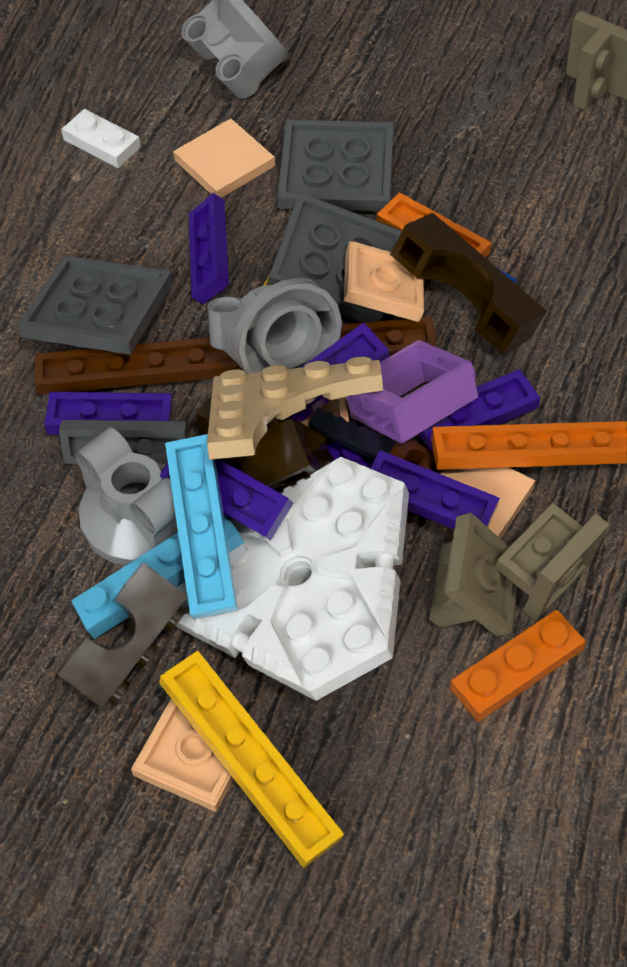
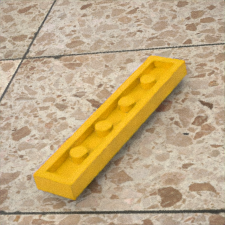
[159,651,344,868]

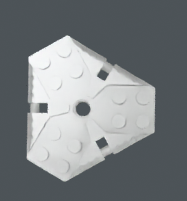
[175,457,409,701]

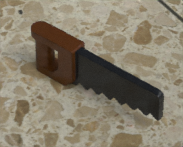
[308,407,436,471]

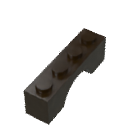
[390,213,547,355]

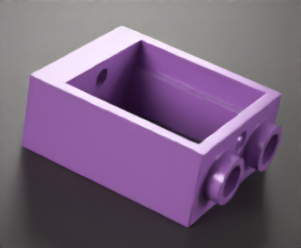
[346,340,478,443]

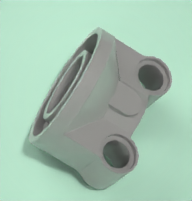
[182,0,292,99]
[207,278,342,374]
[74,427,178,565]

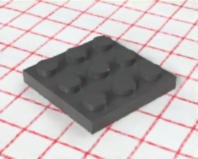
[278,120,394,211]
[266,192,402,323]
[17,256,173,355]

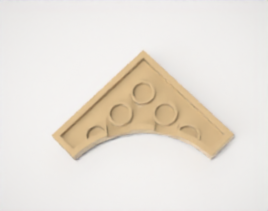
[207,357,383,460]

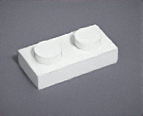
[61,109,141,168]

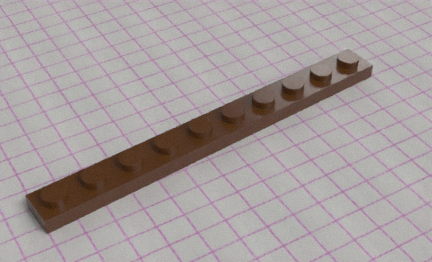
[35,317,438,395]

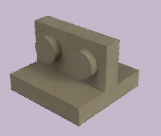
[566,11,627,110]
[494,503,610,622]
[429,513,518,637]

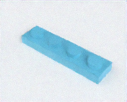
[165,434,238,619]
[71,514,245,639]

